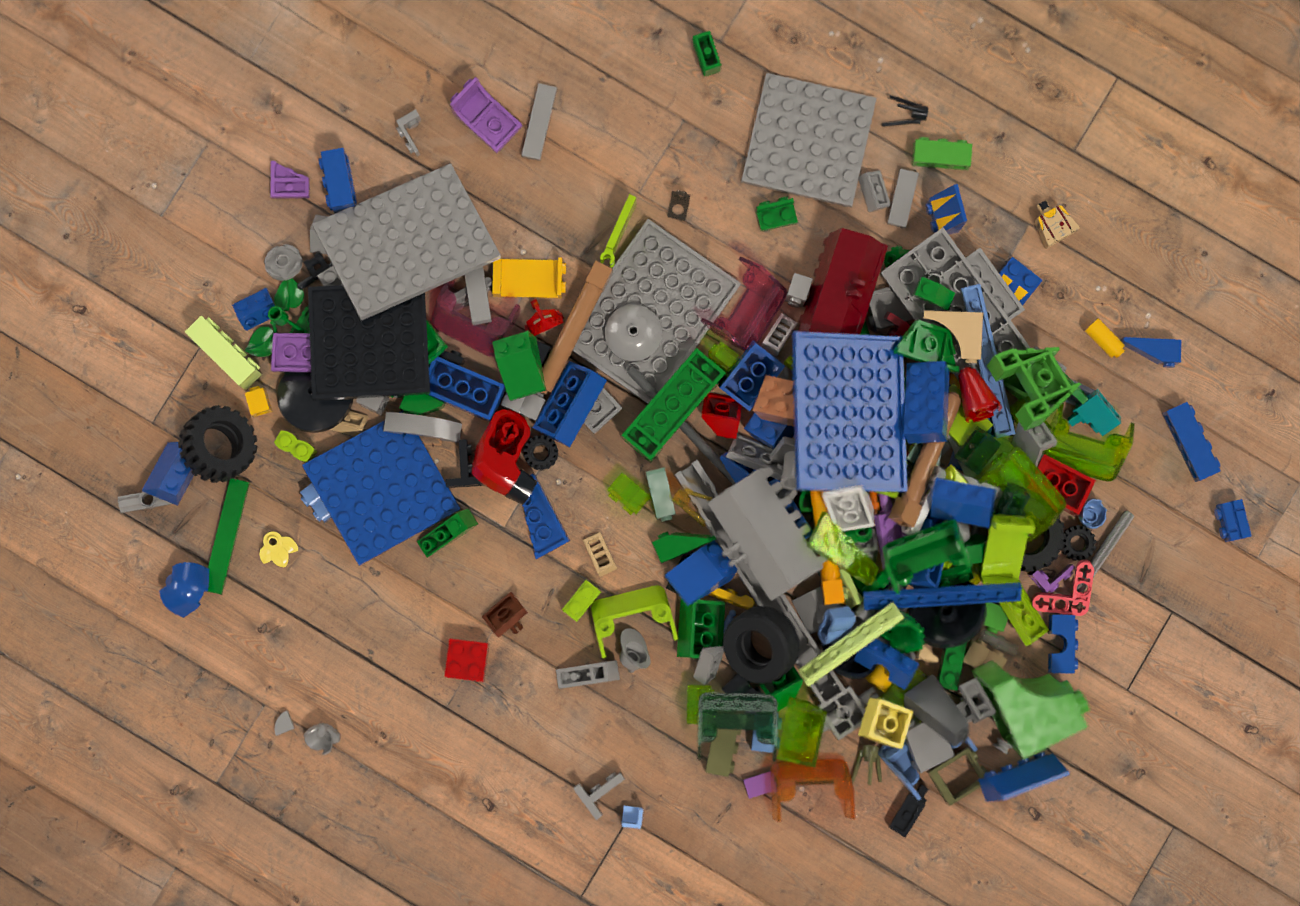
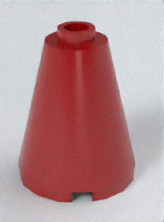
[958,367,1002,423]

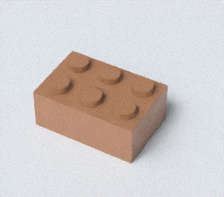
[753,375,794,426]

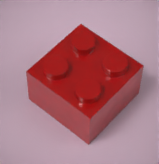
[444,638,490,682]

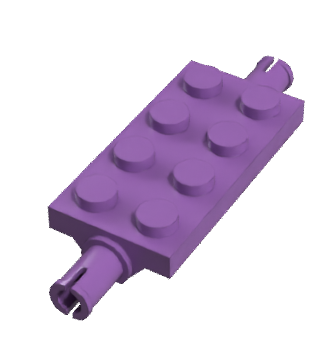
[874,494,909,589]

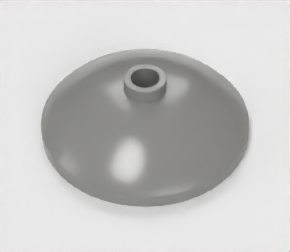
[605,304,662,362]

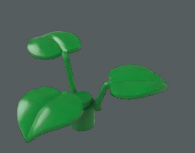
[245,278,310,357]

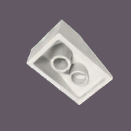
[823,486,874,532]

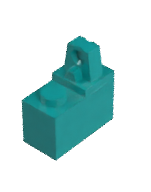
[1067,388,1122,437]

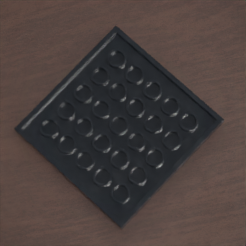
[308,285,430,401]

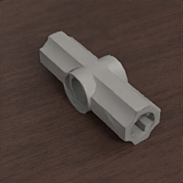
[118,492,172,513]

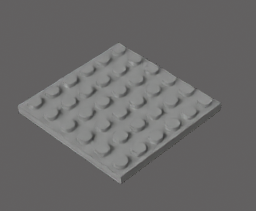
[741,73,877,208]

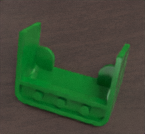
[883,520,972,594]

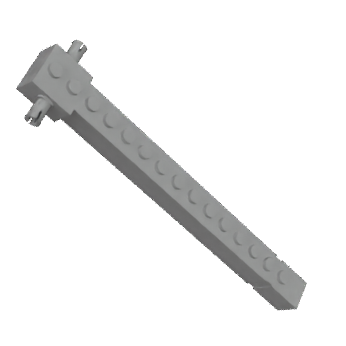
[674,460,879,740]

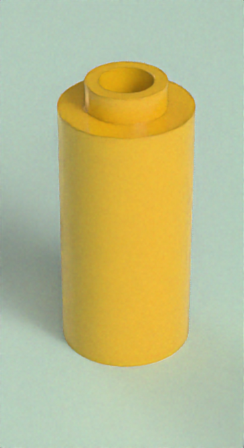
[1085,318,1125,358]

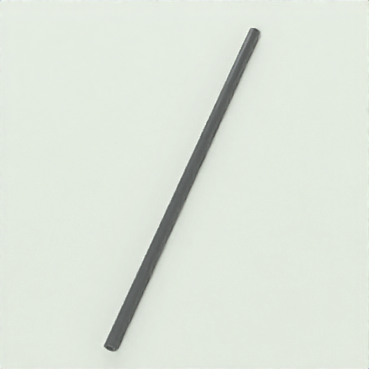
[627,366,854,610]

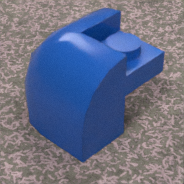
[160,562,209,618]

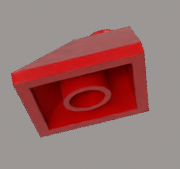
[701,393,742,439]

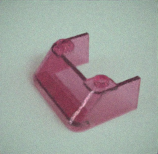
[701,257,787,351]
[430,278,521,357]

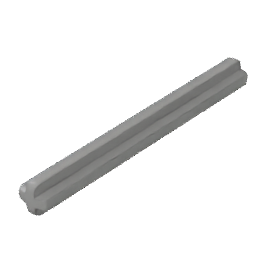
[1077,511,1134,592]

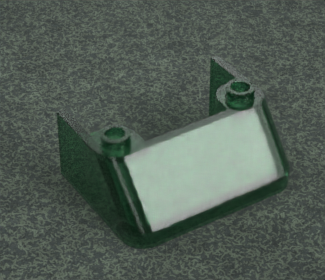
[697,693,778,762]

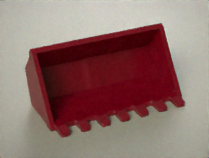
[795,228,888,335]

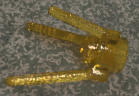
[671,487,713,527]

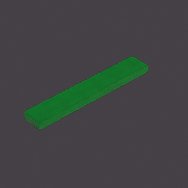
[208,479,250,595]

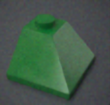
[759,666,804,713]

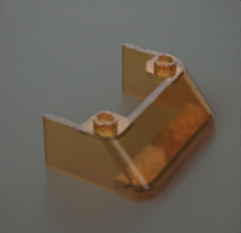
[771,759,855,822]

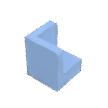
[621,805,643,829]

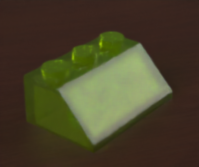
[777,697,827,768]

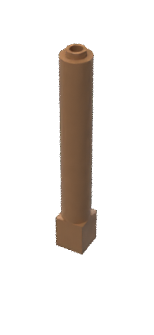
[540,260,613,395]
[888,392,962,528]

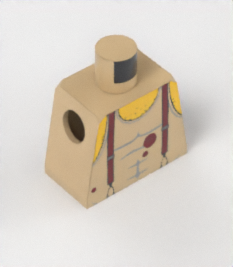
[1035,200,1080,249]

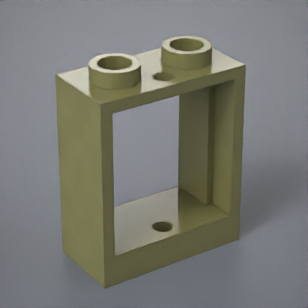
[926,747,987,806]

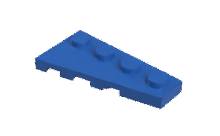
[522,473,570,559]

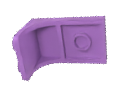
[450,77,523,153]

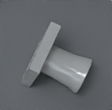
[770,437,796,490]

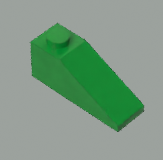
[652,531,717,563]

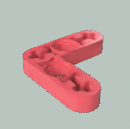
[1032,560,1094,616]

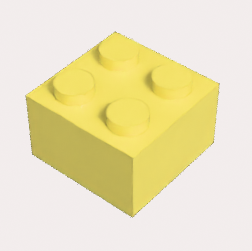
[858,698,913,749]

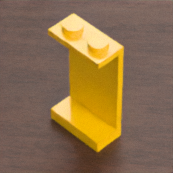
[492,257,566,298]

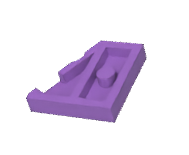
[270,161,310,198]

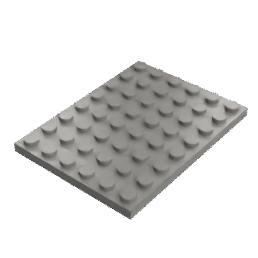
[312,164,501,321]
[573,219,741,404]

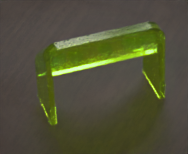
[1042,403,1135,482]
[978,447,1066,542]

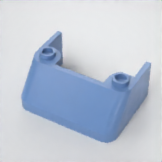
[879,717,977,801]

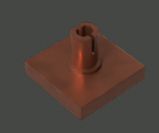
[482,592,528,638]

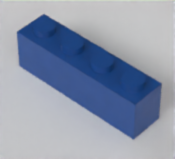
[1162,402,1221,482]

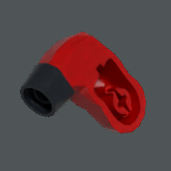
[471,409,537,505]

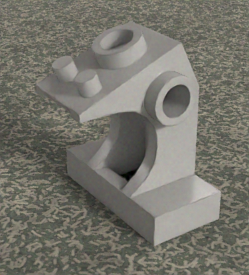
[956,678,996,724]

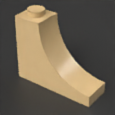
[924,311,983,363]

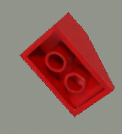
[1027,454,1096,516]

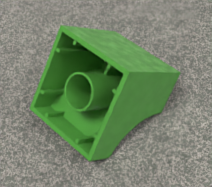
[971,660,1090,759]

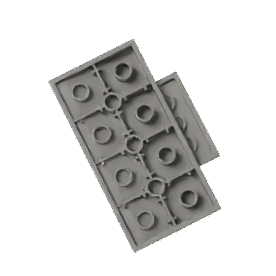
[880,227,1030,381]

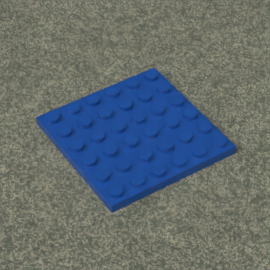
[302,411,460,566]

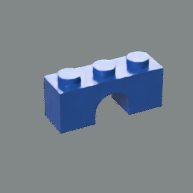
[1048,615,1078,674]
[854,639,919,690]

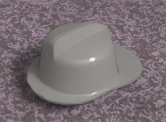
[619,628,651,673]

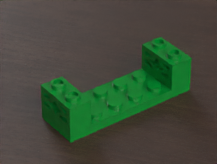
[621,348,726,463]

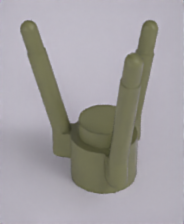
[848,745,882,788]

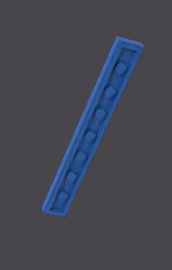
[863,582,1022,610]

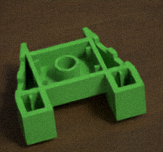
[987,347,1081,431]

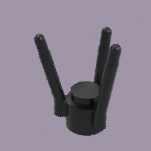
[882,95,928,127]

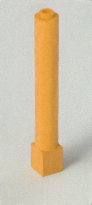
[810,490,845,605]

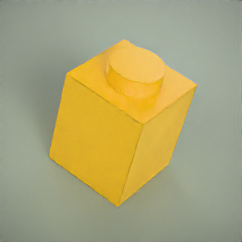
[245,386,273,417]

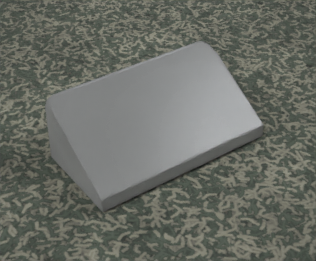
[858,170,891,212]
[694,646,724,685]

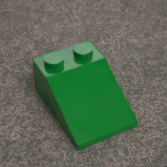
[493,331,546,401]

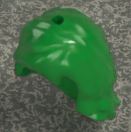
[881,610,925,654]

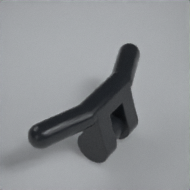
[297,252,333,290]

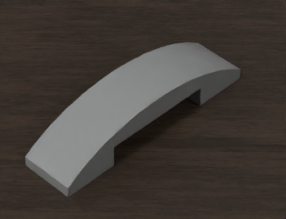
[383,412,462,443]

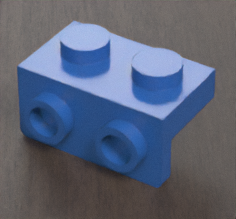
[232,288,275,331]

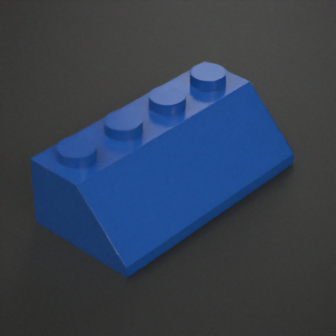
[532,361,607,447]
[978,751,1070,802]

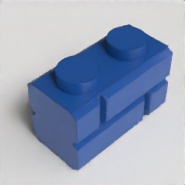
[1214,499,1252,542]

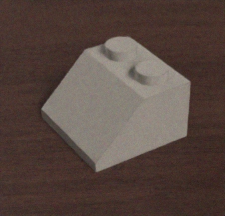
[792,586,840,635]

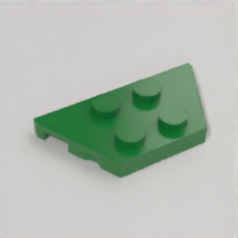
[893,320,960,373]

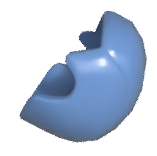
[1078,499,1107,529]

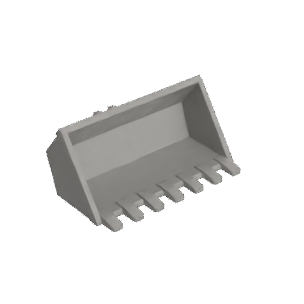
[708,467,829,601]

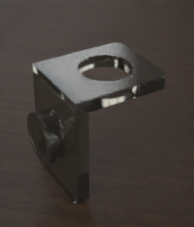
[667,190,690,221]

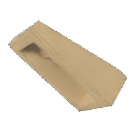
[583,532,617,577]

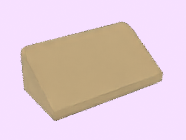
[330,411,368,437]
[915,644,938,663]

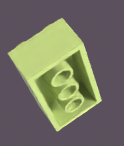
[185,316,262,390]

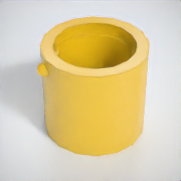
[865,664,892,693]

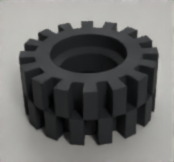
[523,435,558,471]
[1062,525,1097,561]

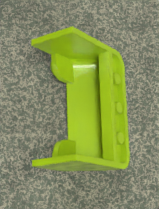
[591,585,678,658]

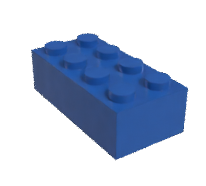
[426,357,506,422]
[904,361,949,443]

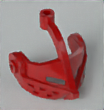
[524,299,564,336]

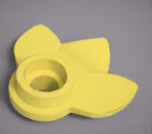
[260,531,298,568]

